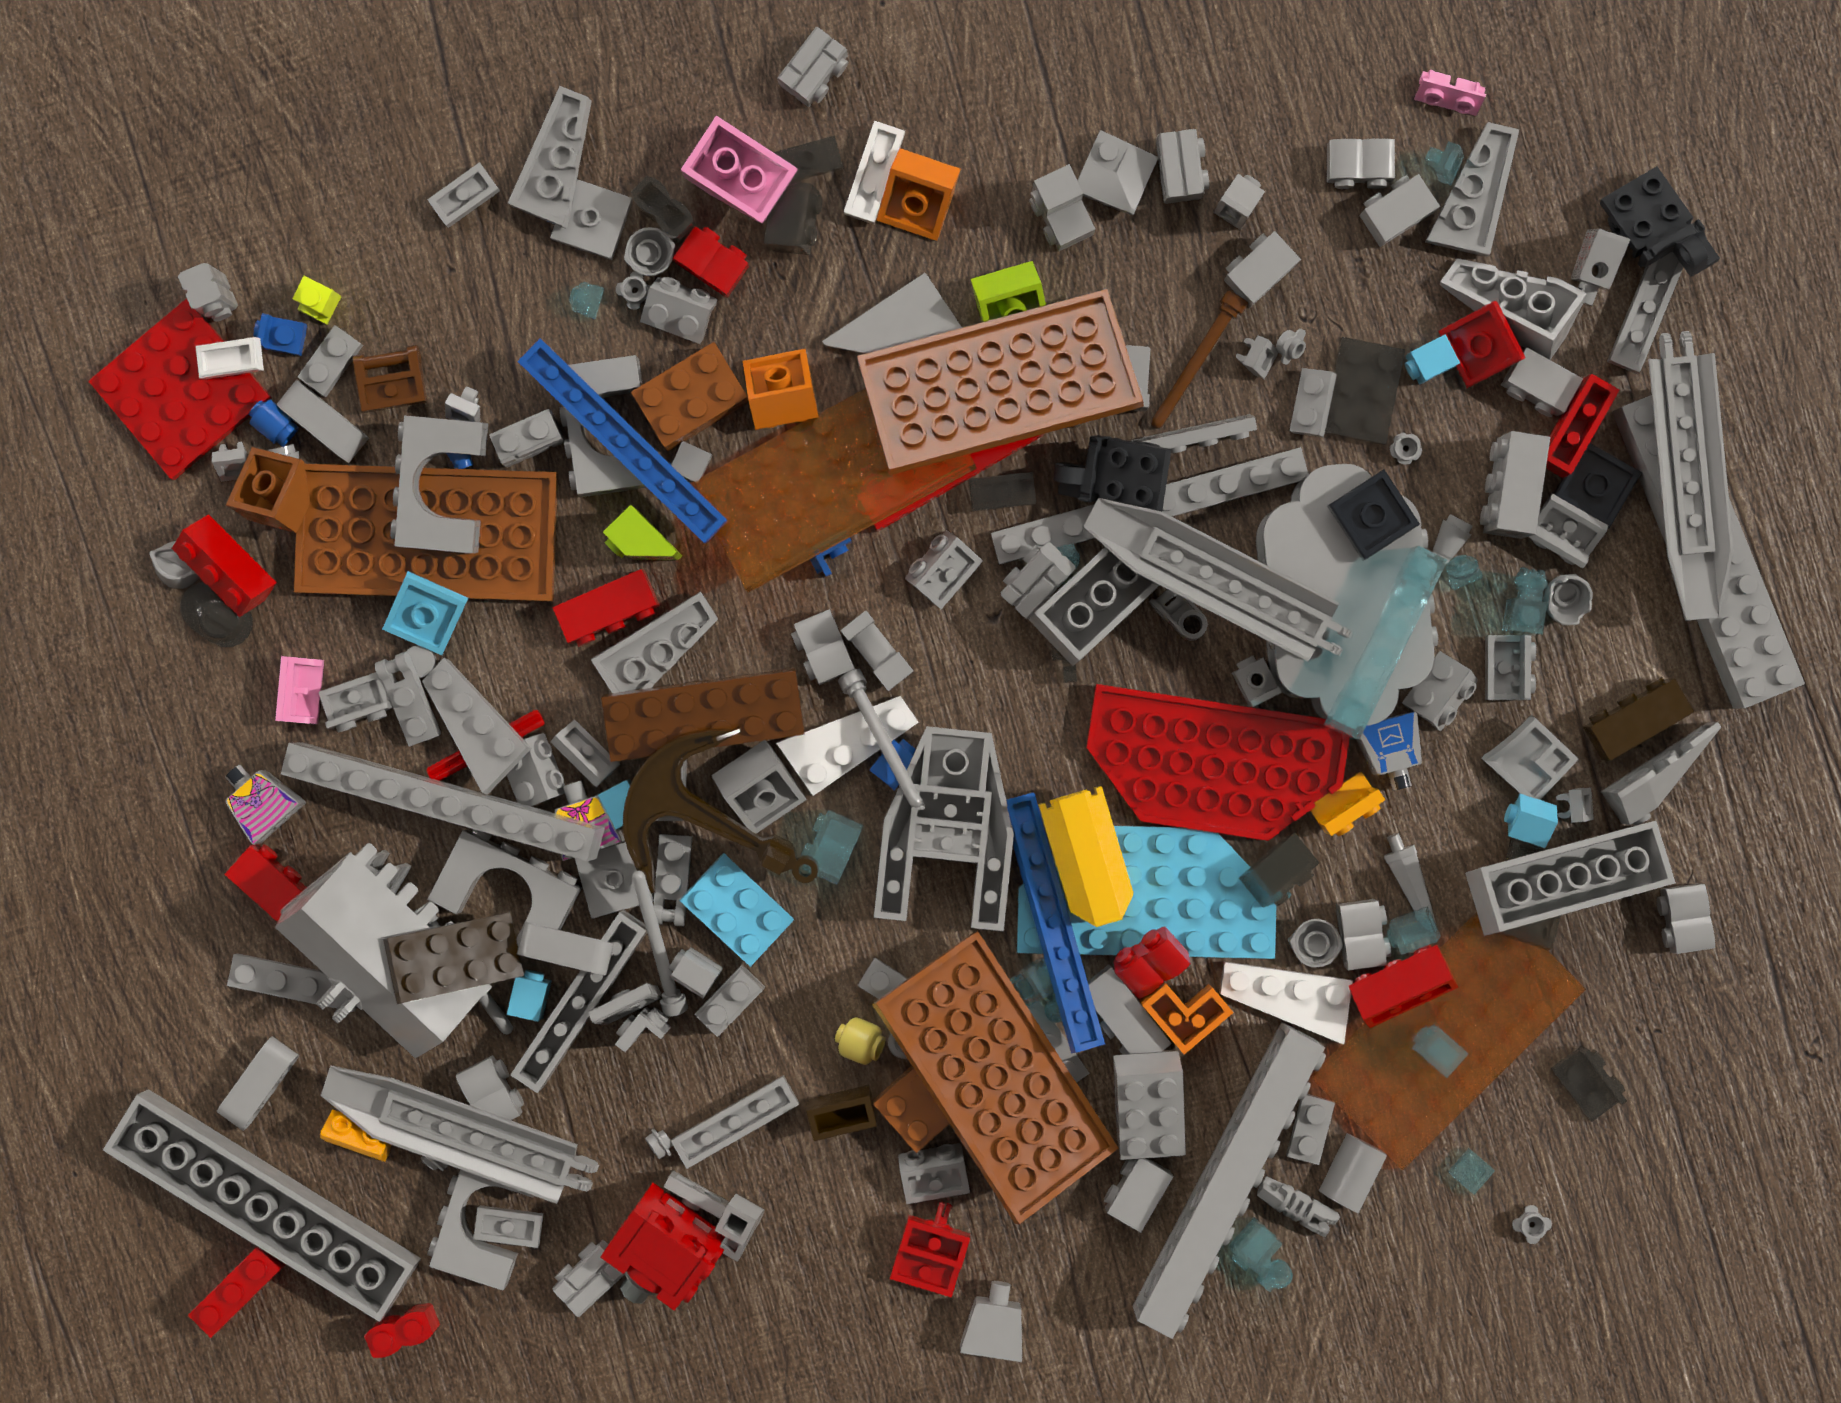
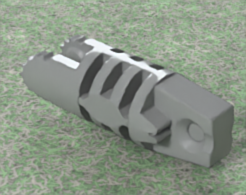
[1257,1176,1340,1237]

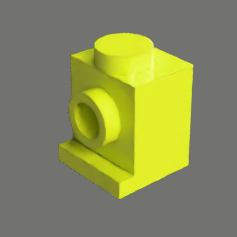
[292,276,341,325]

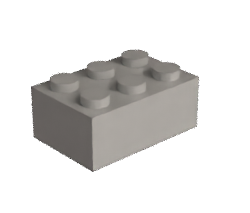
[1480,431,1551,539]
[1113,1051,1186,1160]

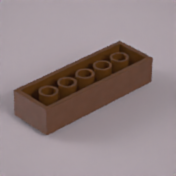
[601,668,805,762]

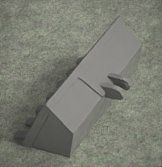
[275,843,492,1059]

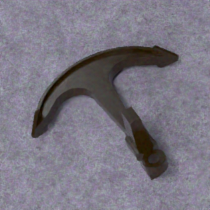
[623,727,819,894]

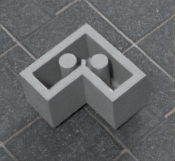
[1029,164,1095,251]

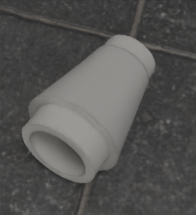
[1431,514,1473,564]

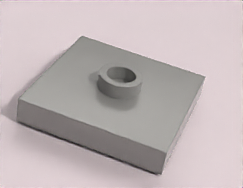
[550,179,633,260]
[575,842,654,919]
[588,983,662,1025]

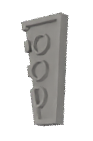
[508,86,592,229]
[591,591,718,693]
[422,658,532,795]

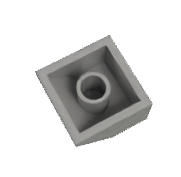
[711,740,807,834]

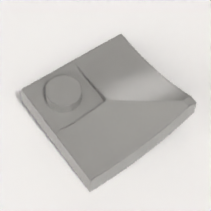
[1077,130,1158,216]
[1481,715,1579,800]

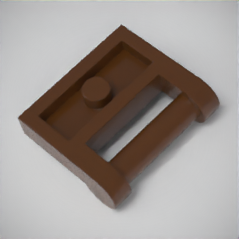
[353,345,427,413]

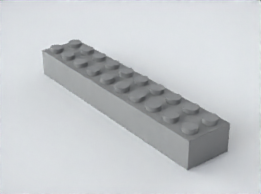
[1612,395,1805,709]
[1133,1022,1326,1339]
[103,1089,421,1322]

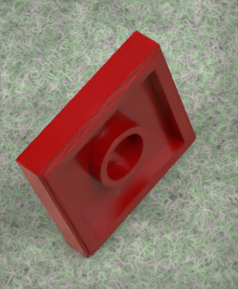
[1438,300,1526,388]

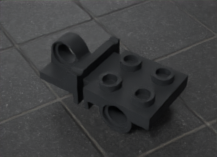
[1600,166,1720,277]
[1053,435,1172,512]

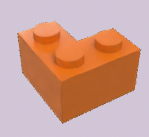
[1139,982,1234,1055]

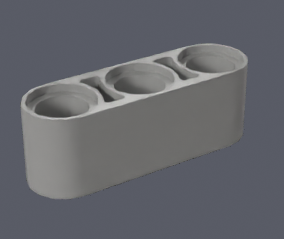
[276,379,369,463]
[517,922,614,975]
[217,1036,299,1131]

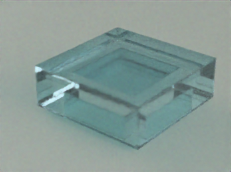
[1448,1148,1495,1195]

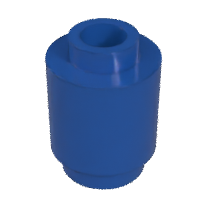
[249,399,299,447]

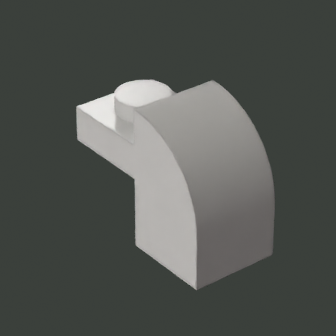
[715,1194,765,1262]

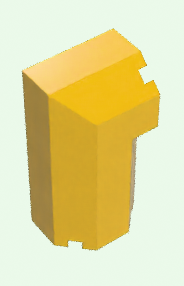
[1038,786,1134,927]

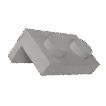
[640,277,717,344]
[1529,493,1608,568]
[1485,635,1536,700]
[1402,651,1478,731]
[318,672,393,733]
[507,733,565,807]
[615,1007,671,1052]

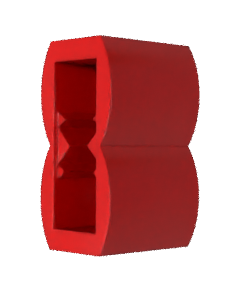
[673,226,749,298]
[1113,926,1191,999]
[364,1303,440,1358]

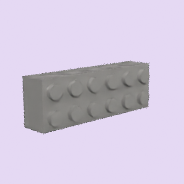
[1465,821,1676,936]

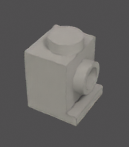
[1232,655,1282,707]

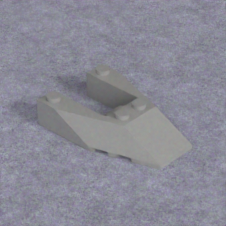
[874,726,1014,931]

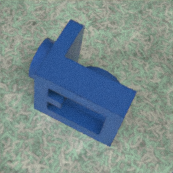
[253,313,307,356]
[809,530,852,577]

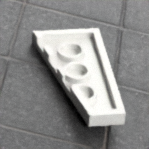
[776,696,919,796]
[1219,961,1353,1044]

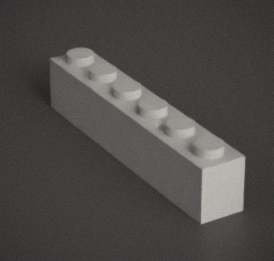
[511,910,647,1093]

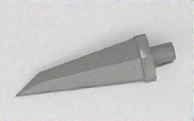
[1384,833,1440,937]

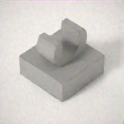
[1236,335,1278,379]
[445,386,481,422]
[212,442,248,482]
[1556,788,1594,823]

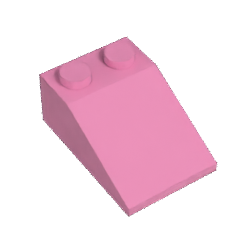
[681,116,798,224]

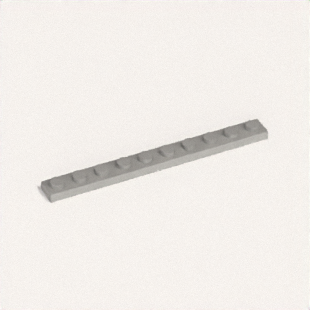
[991,447,1308,565]

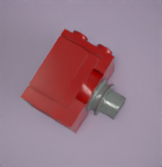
[600,1182,725,1311]

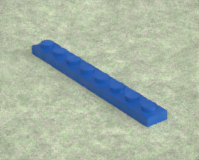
[517,338,728,544]
[1006,793,1105,1054]

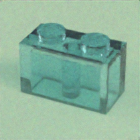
[801,809,864,885]

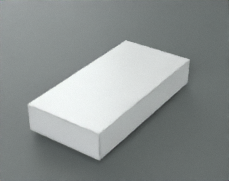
[196,337,264,379]

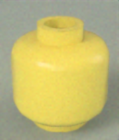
[835,1017,885,1065]

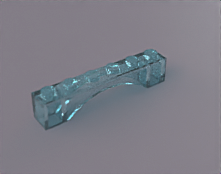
[1324,545,1448,739]

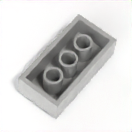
[1029,547,1159,666]

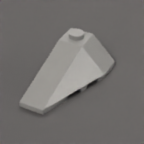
[1440,258,1587,360]
[1601,722,1721,826]

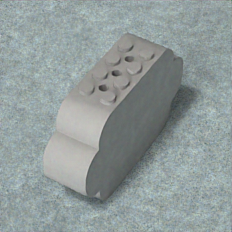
[1256,464,1438,727]

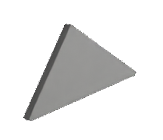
[822,273,962,354]

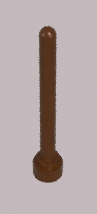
[1151,290,1248,429]

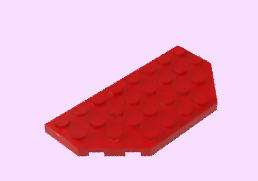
[1086,684,1351,841]

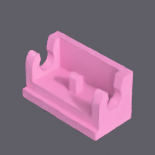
[275,656,324,724]

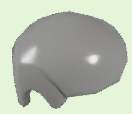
[1543,574,1593,625]

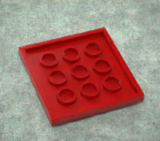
[88,298,272,480]

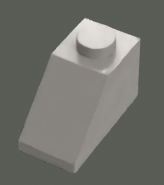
[1213,174,1265,230]

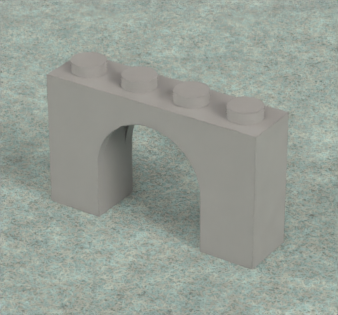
[560,355,647,497]
[390,416,488,553]
[427,829,582,946]
[427,1169,534,1290]

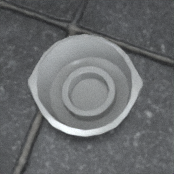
[624,227,677,276]
[149,541,200,589]
[1287,919,1343,968]

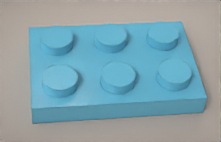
[679,853,794,967]

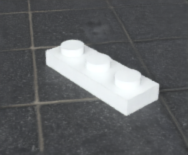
[844,121,905,224]

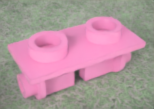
[1414,70,1486,116]

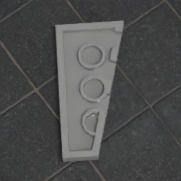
[1425,122,1519,257]

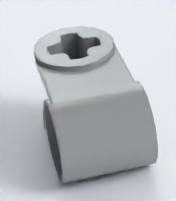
[1149,589,1208,641]

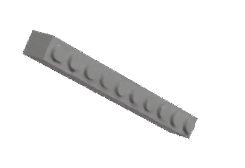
[281,742,605,861]

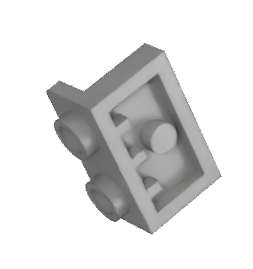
[905,530,983,609]
[898,1143,970,1204]

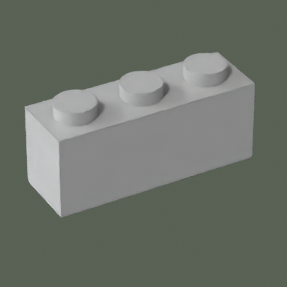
[1088,965,1171,1055]

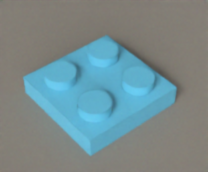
[382,571,468,655]

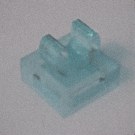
[1425,141,1464,185]

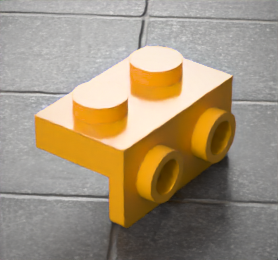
[1310,772,1385,837]
[320,1109,391,1162]

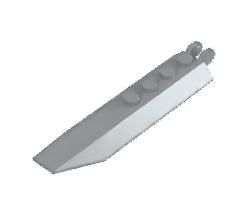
[1648,331,1734,620]
[1083,498,1355,662]
[321,1066,599,1204]

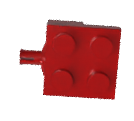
[890,1201,970,1298]

